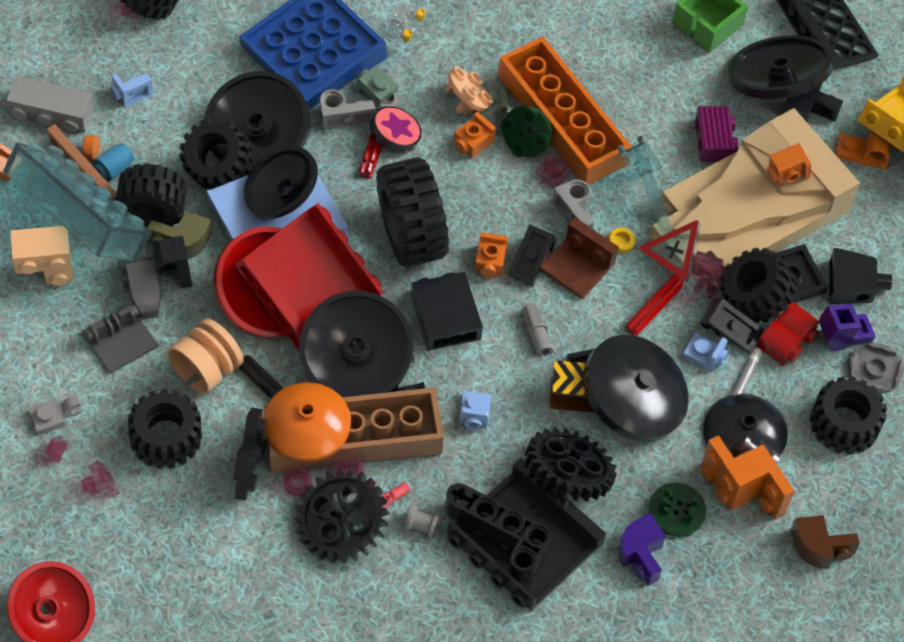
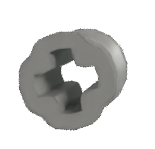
[405,504,441,539]

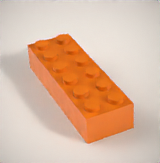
[497,36,632,185]

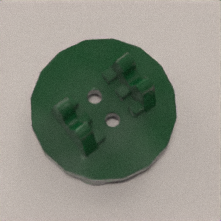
[500,105,552,157]
[648,482,706,537]

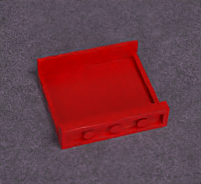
[234,203,384,352]

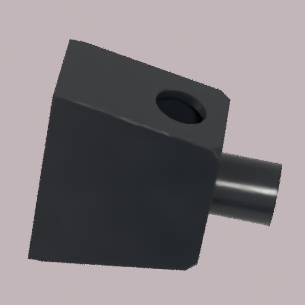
[829,248,892,304]

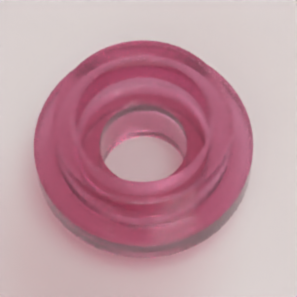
[44,435,69,463]
[283,467,313,496]

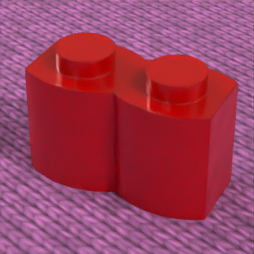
[757,302,820,366]

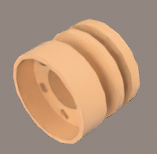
[167,319,244,395]

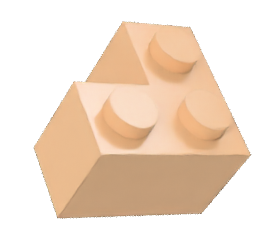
[11,225,74,286]

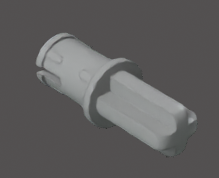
[521,303,553,357]

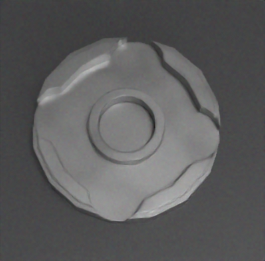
[848,343,904,394]

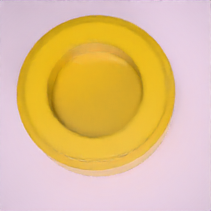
[608,228,635,254]

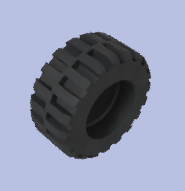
[376,157,449,267]

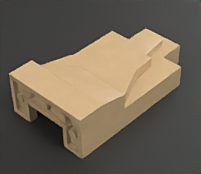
[649,108,860,278]

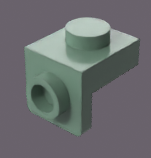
[355,65,399,105]

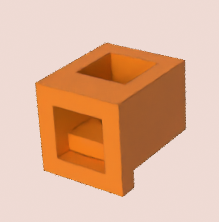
[453,112,496,158]
[767,143,812,185]
[475,232,508,278]

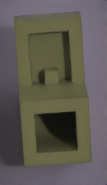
[147,211,212,259]

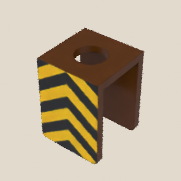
[550,361,595,413]

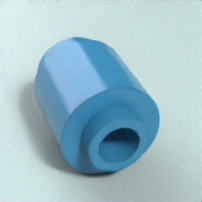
[94,143,134,181]

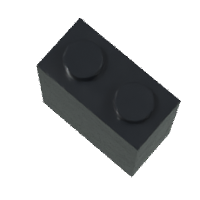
[410,272,483,351]

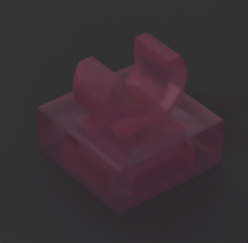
[535,154,573,189]
[81,461,120,498]

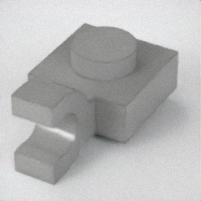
[29,394,83,435]

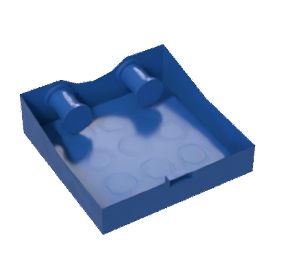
[239,0,387,110]

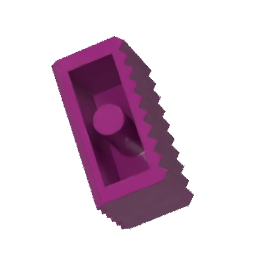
[695,105,738,162]

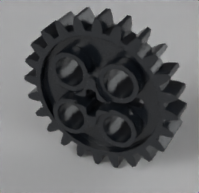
[524,427,617,502]
[294,468,390,564]

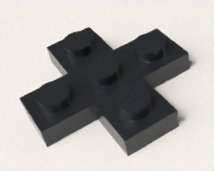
[233,407,267,501]

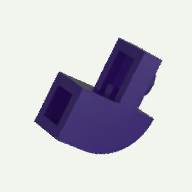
[819,304,876,351]
[619,513,666,586]

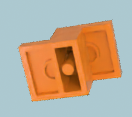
[700,435,794,520]

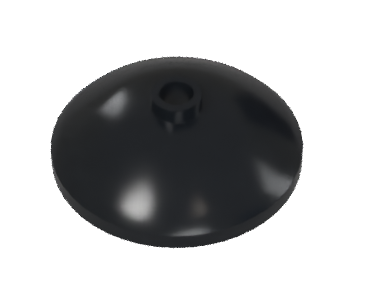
[244,146,318,219]
[703,393,788,458]

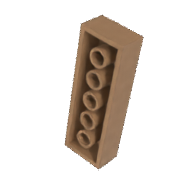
[264,388,444,473]

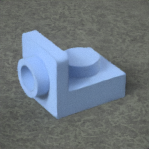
[110,73,153,107]
[682,333,729,372]
[459,391,491,430]

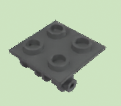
[81,304,159,373]

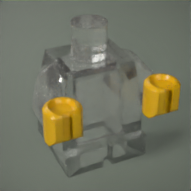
[382,3,426,45]

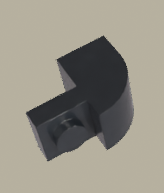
[781,84,843,122]

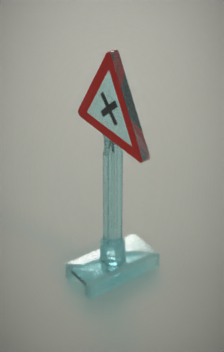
[618,135,701,282]

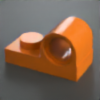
[835,131,892,170]

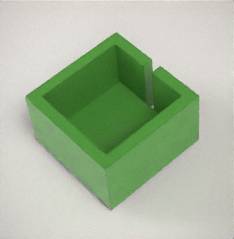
[672,0,748,52]

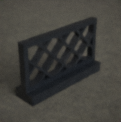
[776,0,879,71]

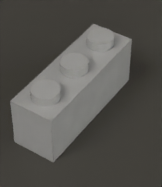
[6,76,95,132]

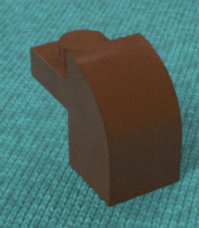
[791,515,860,569]

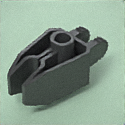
[120,240,162,319]

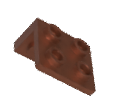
[541,217,619,299]

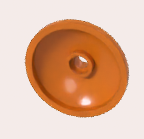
[264,382,351,462]

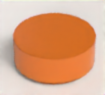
[82,134,101,162]

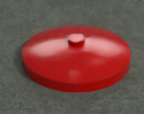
[213,226,286,338]

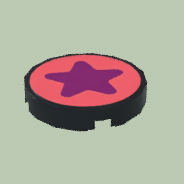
[370,106,422,153]

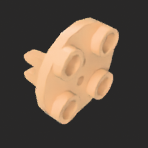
[445,66,493,115]

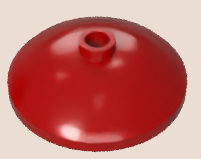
[6,561,95,642]

